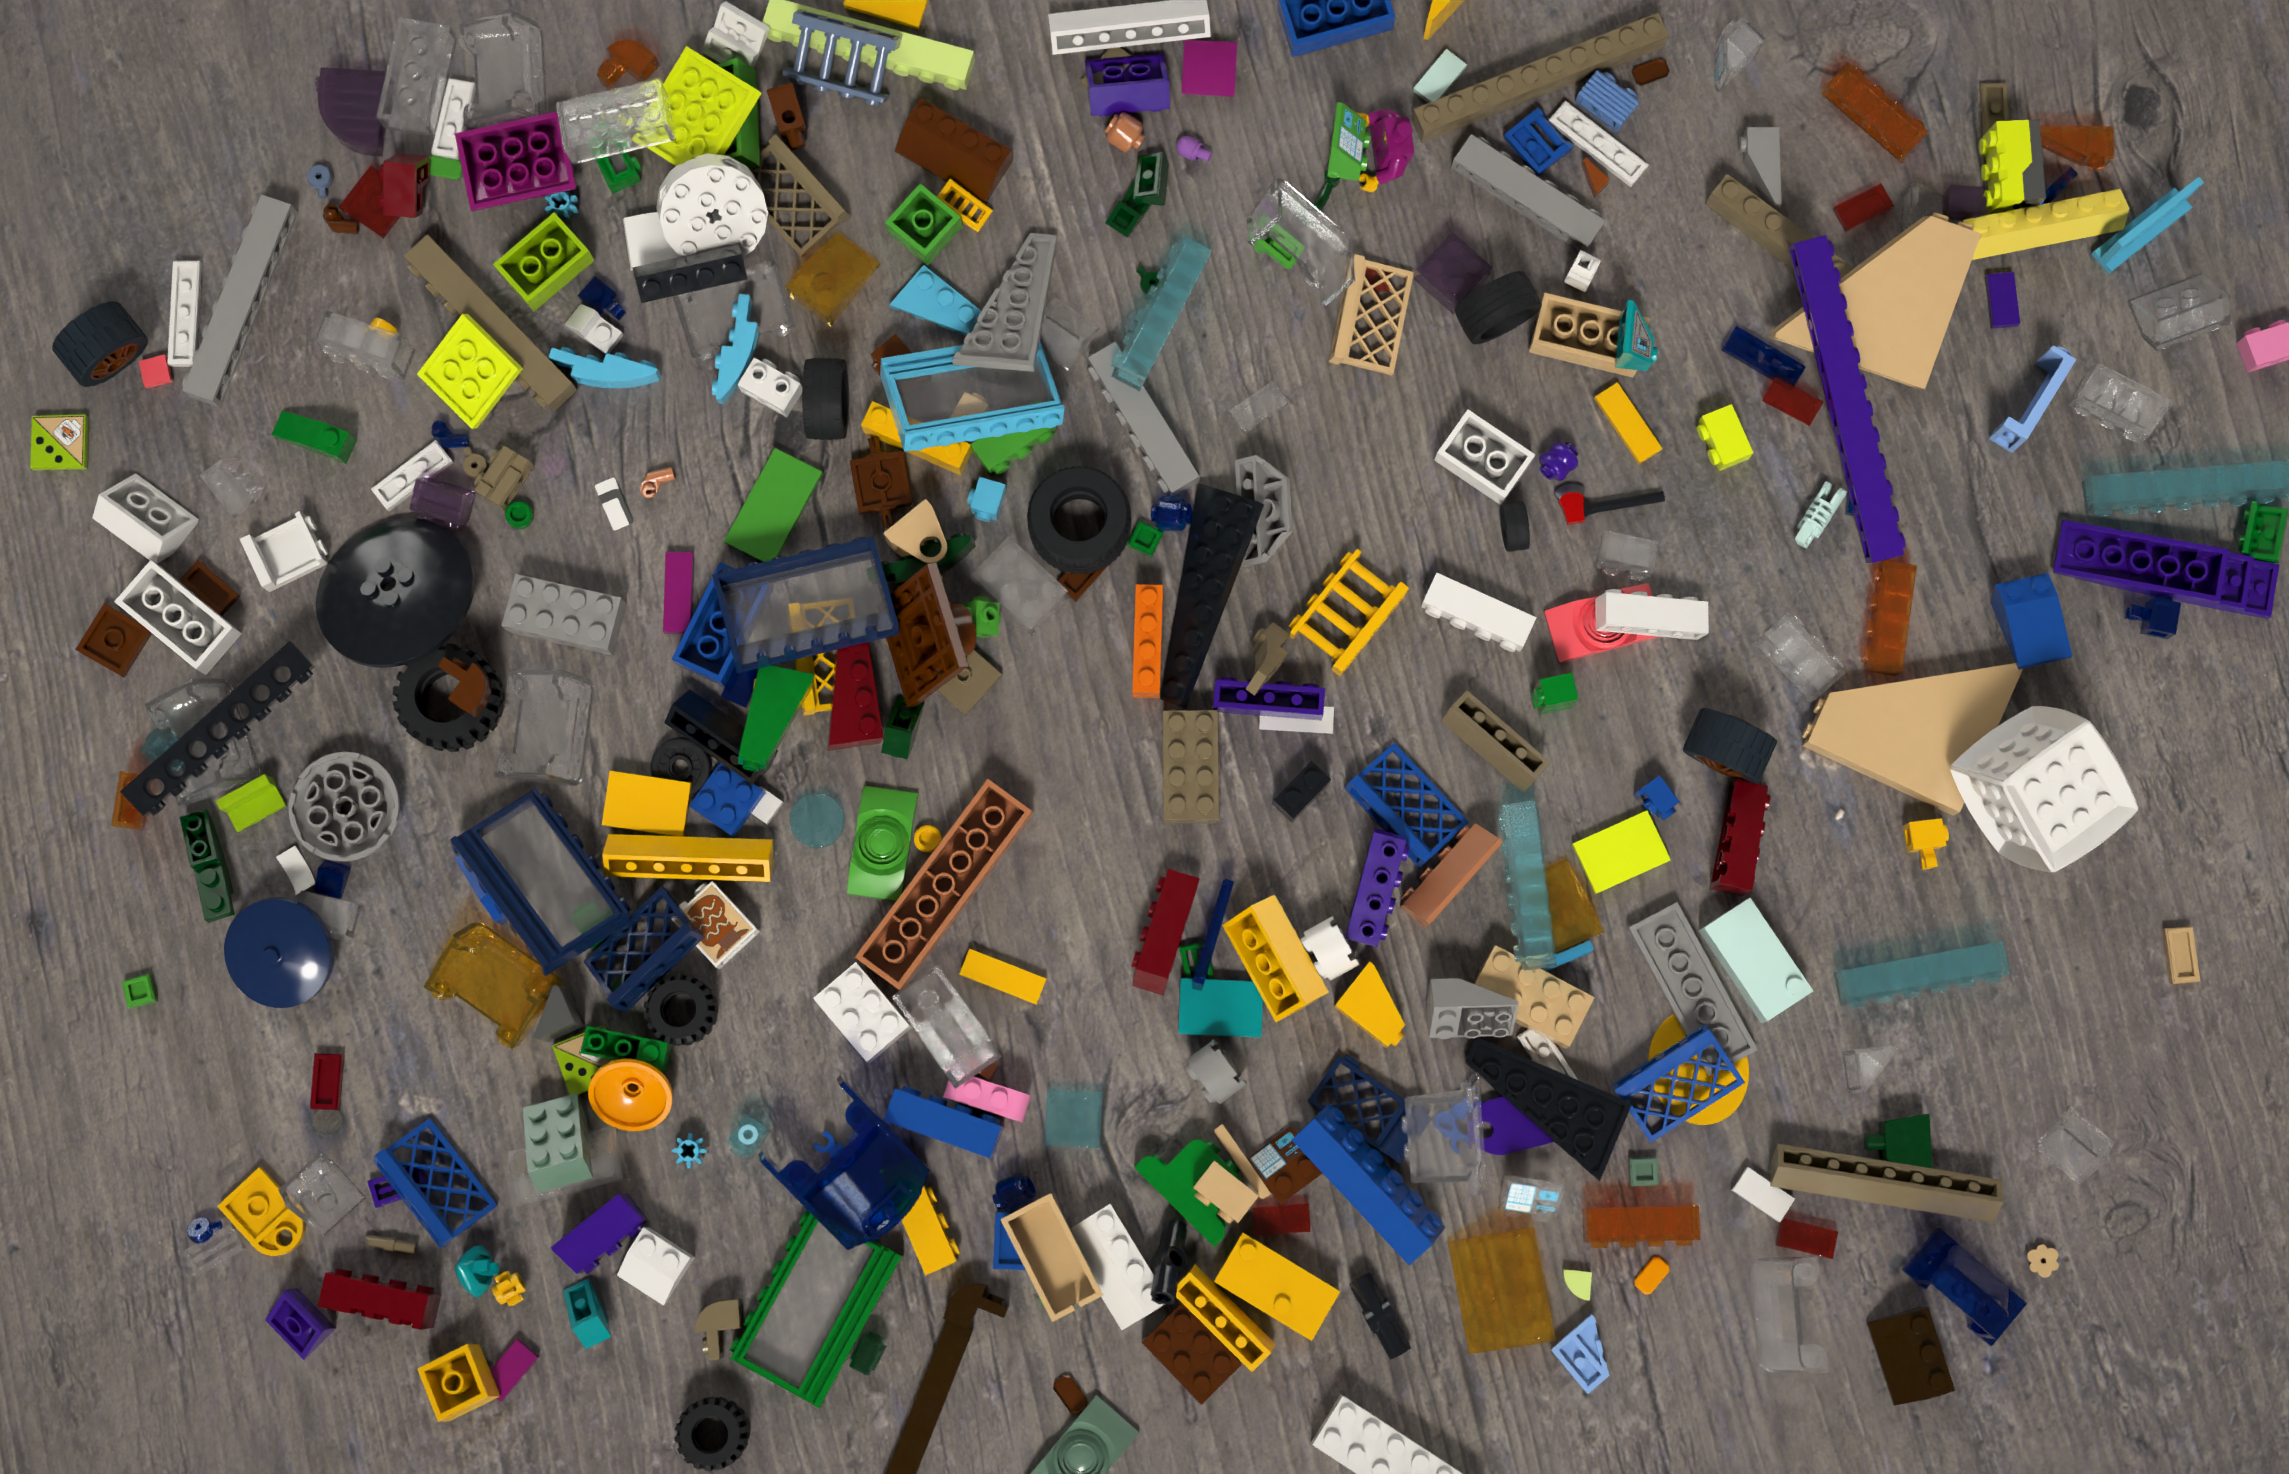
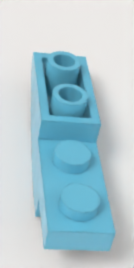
[712,294,760,404]
[548,347,662,388]

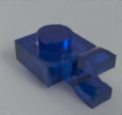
[578,276,626,321]

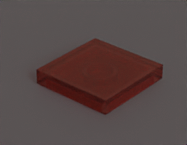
[339,165,400,239]

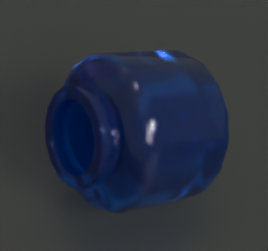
[1151,496,1192,531]
[993,1173,1036,1214]

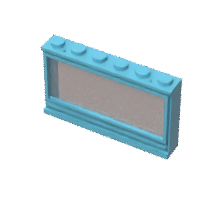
[880,341,1065,452]

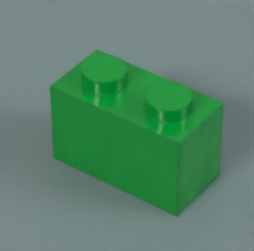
[1530,673,1578,715]

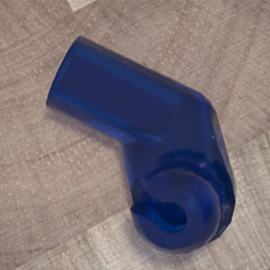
[431,421,469,448]

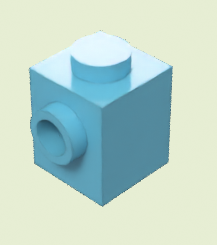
[967,477,1007,522]

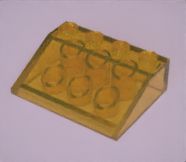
[1447,1227,1556,1354]

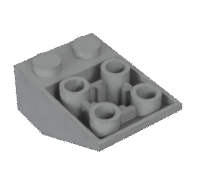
[1426,978,1519,1039]

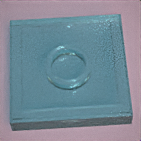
[1044,1089,1103,1149]

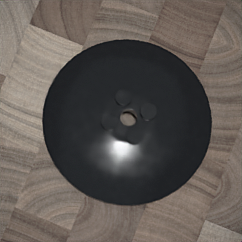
[316,518,475,668]

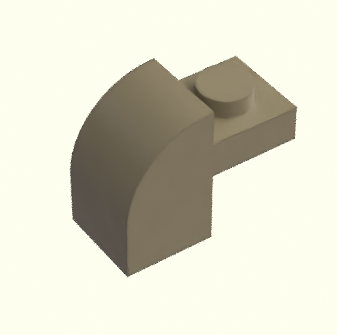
[695,1299,744,1361]

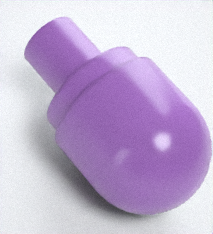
[1176,136,1213,162]

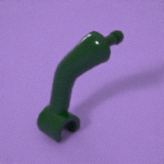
[1296,170,1340,219]

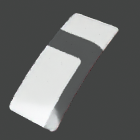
[595,478,633,530]

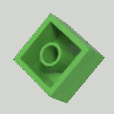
[885,183,963,266]

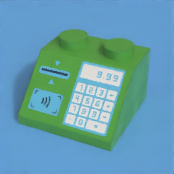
[1327,102,1370,181]

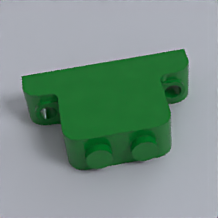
[1134,1139,1241,1247]

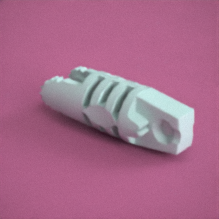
[1795,481,1847,549]

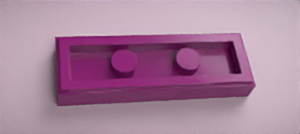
[663,552,694,634]

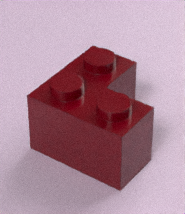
[379,153,430,218]

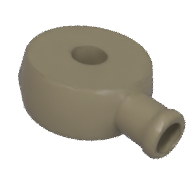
[462,446,488,479]

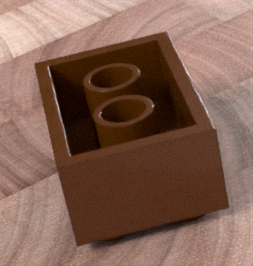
[1142,1302,1242,1405]

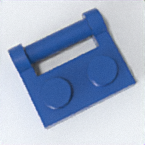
[1503,107,1574,177]

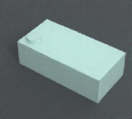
[1699,898,1813,1023]

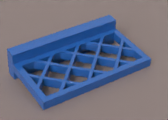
[1345,742,1469,869]
[1612,1024,1745,1143]
[373,1118,498,1249]

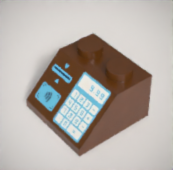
[1247,1126,1322,1205]

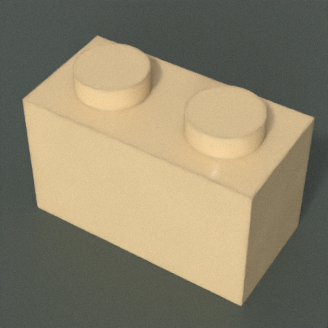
[1193,1161,1259,1224]

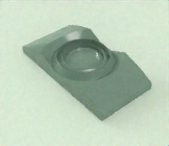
[1030,1395,1139,1474]

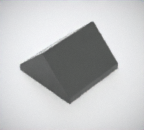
[533,985,585,1042]

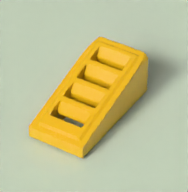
[936,179,993,233]

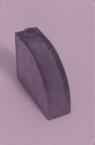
[315,67,391,157]

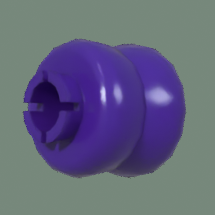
[1539,441,1578,481]

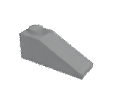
[1738,127,1781,211]

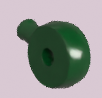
[1136,266,1165,296]

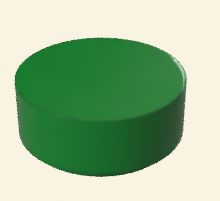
[505,501,534,529]

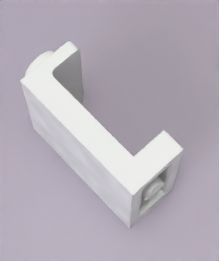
[240,511,328,592]

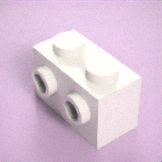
[737,358,802,417]

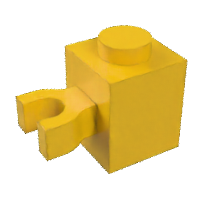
[1903,818,1949,870]

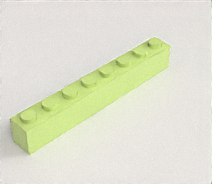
[762,0,975,90]

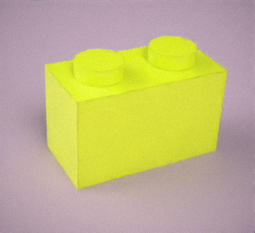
[1697,404,1754,471]

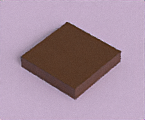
[75,603,152,678]

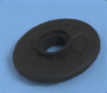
[651,737,711,796]

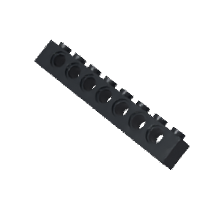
[120,641,315,816]

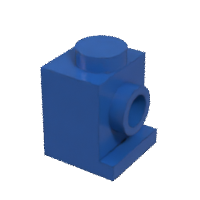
[1634,775,1680,821]

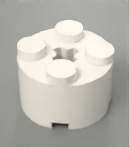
[1300,916,1360,981]

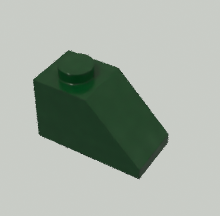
[881,696,925,759]

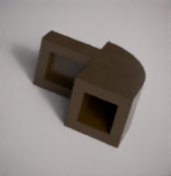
[943,1283,1009,1329]

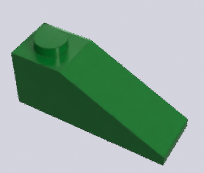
[271,411,357,464]

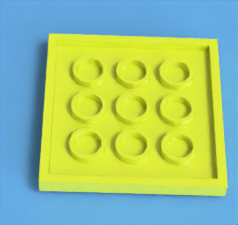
[631,46,762,166]

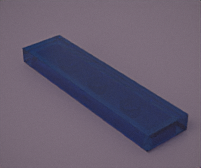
[1192,879,1234,991]

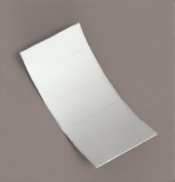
[276,846,315,895]

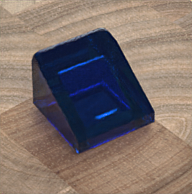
[314,860,351,899]

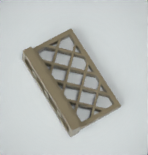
[750,134,851,258]

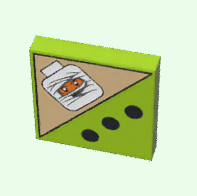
[30,415,89,471]
[552,1025,614,1095]

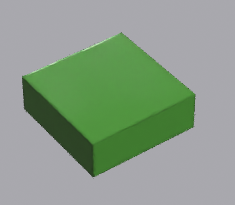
[122,974,158,1009]

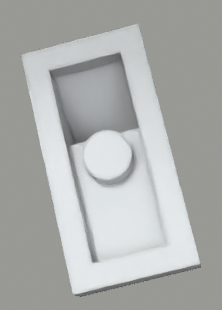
[564,304,624,355]

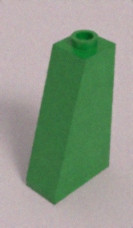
[738,665,814,771]

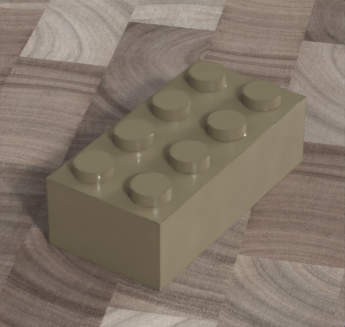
[1163,710,1219,824]

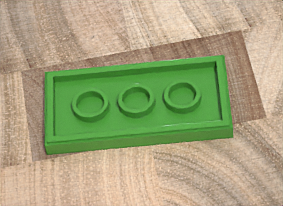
[724,448,823,563]

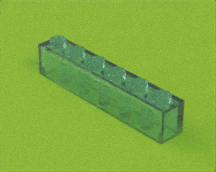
[1111,235,1212,391]
[1498,800,1557,970]
[1834,941,2010,1009]

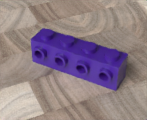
[1213,677,1325,721]
[1345,828,1410,947]

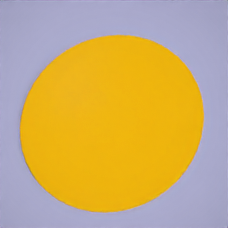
[1648,1014,1749,1125]

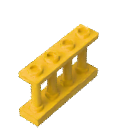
[1289,548,1409,676]

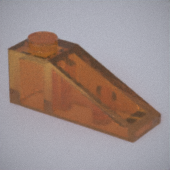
[2040,126,2114,169]

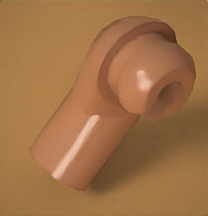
[640,467,675,498]

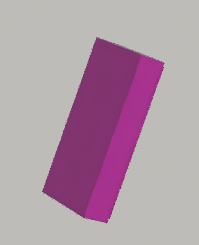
[490,1339,539,1402]

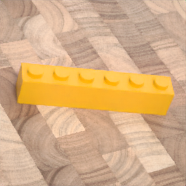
[602,834,774,882]

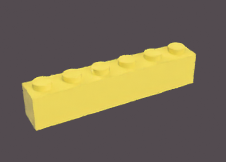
[1963,189,2130,260]

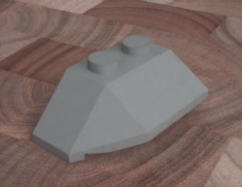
[1235,455,1293,567]

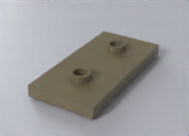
[884,641,1002,716]

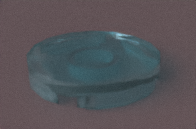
[790,794,845,849]

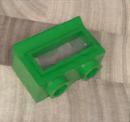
[586,128,642,194]

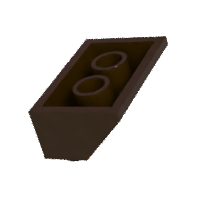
[1867,1307,1955,1406]

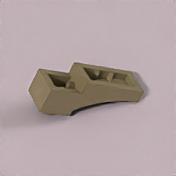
[1246,622,1290,696]

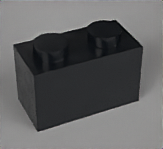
[1272,761,1331,823]

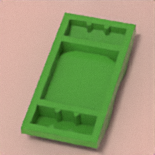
[847,786,919,901]

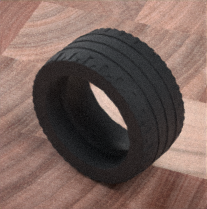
[1454,271,1542,345]
[802,358,849,440]

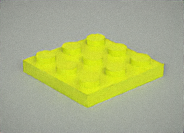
[417,314,523,429]

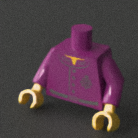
[1355,109,1414,192]

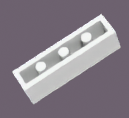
[1421,573,1537,652]
[1595,589,1709,640]

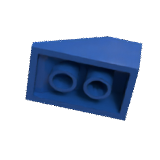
[1990,573,2072,669]

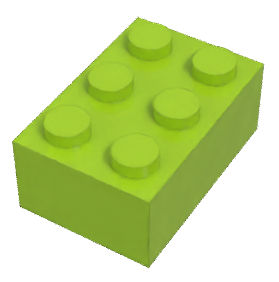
[493,213,595,312]

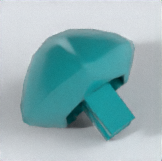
[455,1245,500,1298]

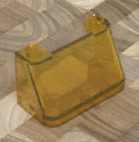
[424,922,562,1050]

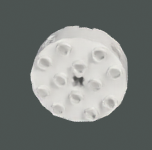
[656,153,768,257]

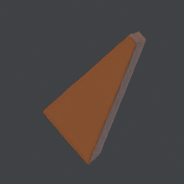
[1582,158,1610,198]

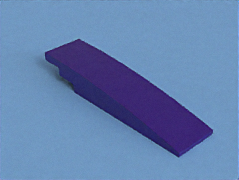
[2053,520,2280,619]

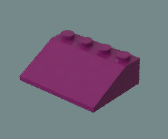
[455,111,577,212]

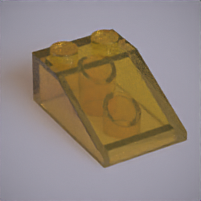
[785,233,880,326]
[1516,859,1604,956]

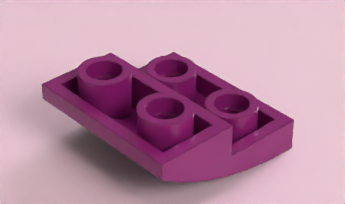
[1182,40,1237,97]

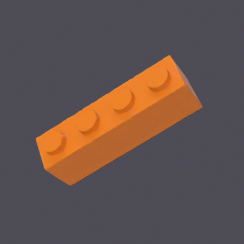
[1132,584,1163,698]

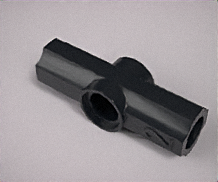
[1150,1220,1188,1305]
[1349,1272,1411,1360]

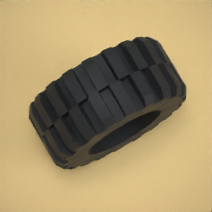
[393,644,505,752]

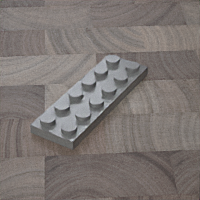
[1627,902,1758,1076]

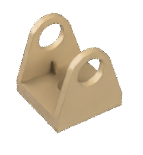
[883,499,947,564]

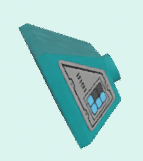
[1615,300,1658,371]

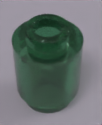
[849,1331,887,1376]

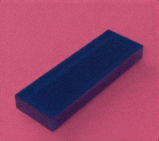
[1721,326,1806,391]

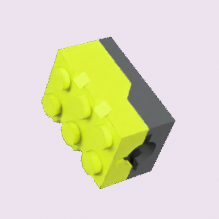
[1979,119,2046,215]

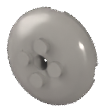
[288,752,400,862]

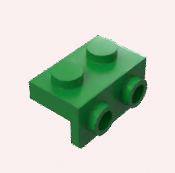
[2239,501,2289,563]

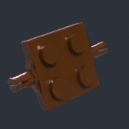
[849,437,913,528]

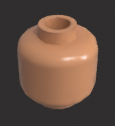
[1104,112,1145,152]

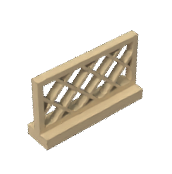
[1328,254,1414,375]

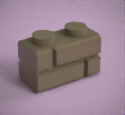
[474,445,535,511]

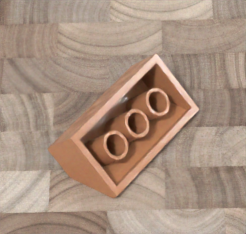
[1400,823,1503,929]

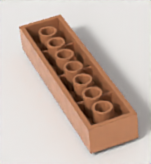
[855,779,1033,992]

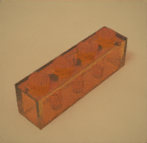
[1821,63,1928,163]
[1861,560,1917,676]
[1582,1205,1701,1248]

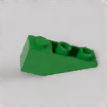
[580,1026,673,1072]

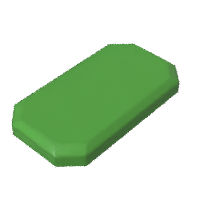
[430,155,462,180]

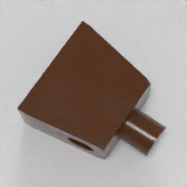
[767,82,807,150]

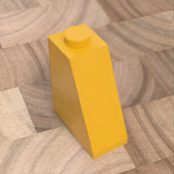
[1334,961,1405,1048]

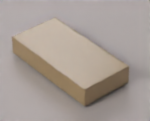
[2162,926,2200,984]

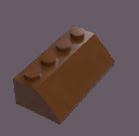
[895,97,1013,204]

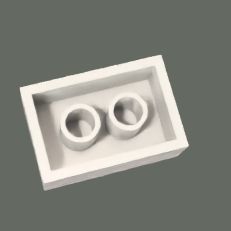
[1434,410,1535,505]
[813,962,912,1064]

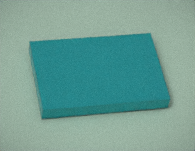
[1178,978,1263,1038]

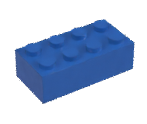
[1277,0,1396,57]
[672,562,773,687]
[884,1085,1004,1159]

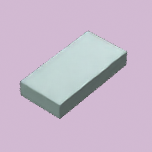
[1413,49,1467,103]

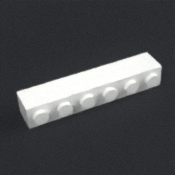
[1048,0,1211,55]

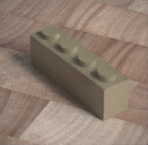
[1441,690,1550,793]

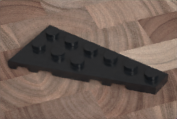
[1465,1037,1632,1182]

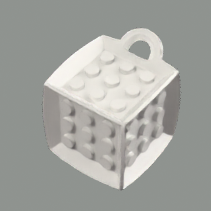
[1950,706,2139,872]

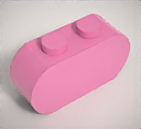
[943,1070,1031,1123]

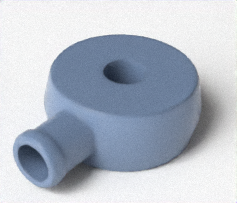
[307,165,333,198]

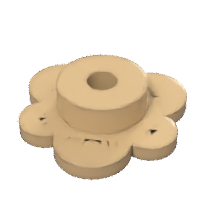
[2027,1244,2059,1278]

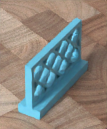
[2091,177,2204,274]

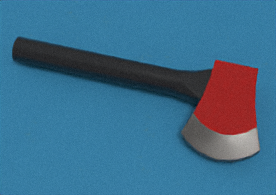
[1554,484,1665,525]

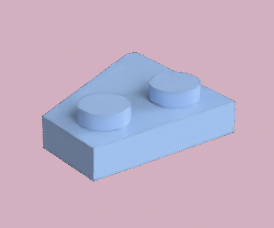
[1550,1314,1609,1394]

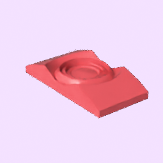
[1544,583,1659,664]

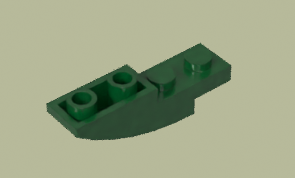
[866,533,976,587]
[180,809,235,923]

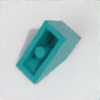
[563,1278,612,1349]

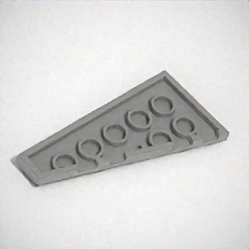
[952,233,1057,372]

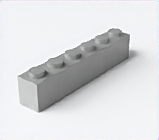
[1451,134,1605,252]
[1086,341,1200,499]

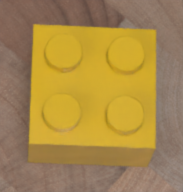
[417,1344,500,1421]

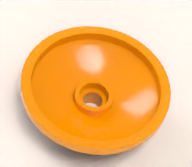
[588,1059,673,1131]

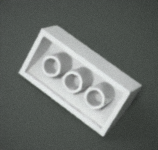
[1071,1204,1164,1330]

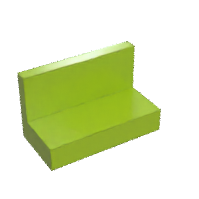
[216,774,287,833]

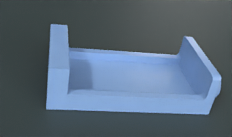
[1989,346,2076,453]

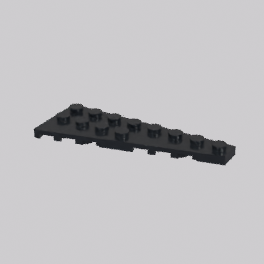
[1160,483,1264,709]

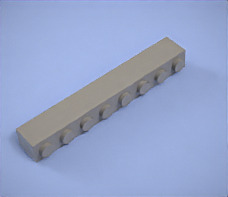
[182,194,298,408]

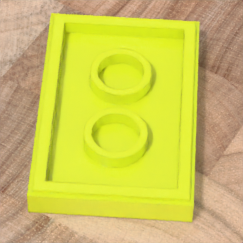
[1572,810,1671,894]

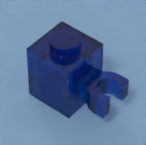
[2124,595,2181,639]

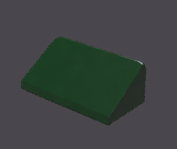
[1133,152,1169,206]

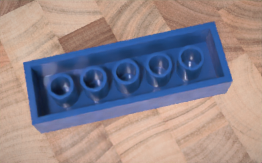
[1292,1104,1445,1266]

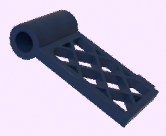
[1308,1054,1432,1165]

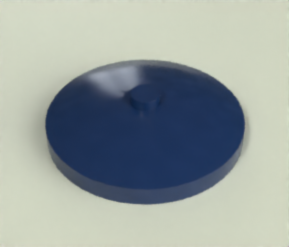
[224,897,334,1008]

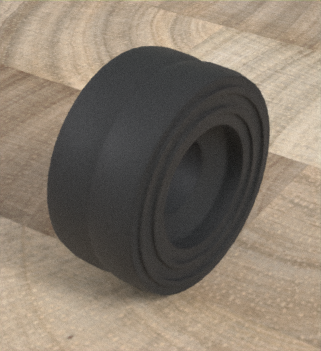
[1500,501,1530,552]

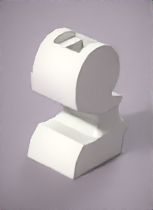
[1564,250,1601,292]

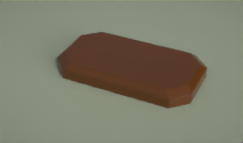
[1632,58,1669,86]
[1053,1375,1088,1414]

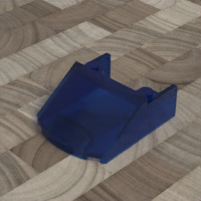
[758,1075,929,1250]

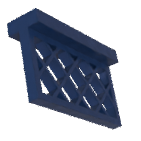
[584,886,705,1012]

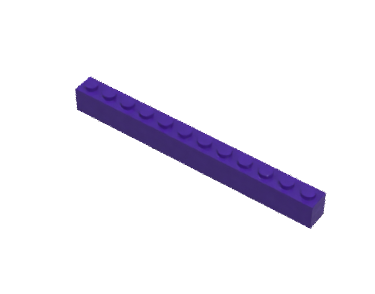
[1788,235,1906,563]

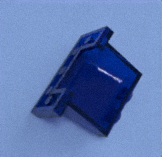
[1902,1228,2027,1347]

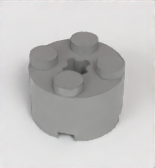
[1185,1039,1247,1104]

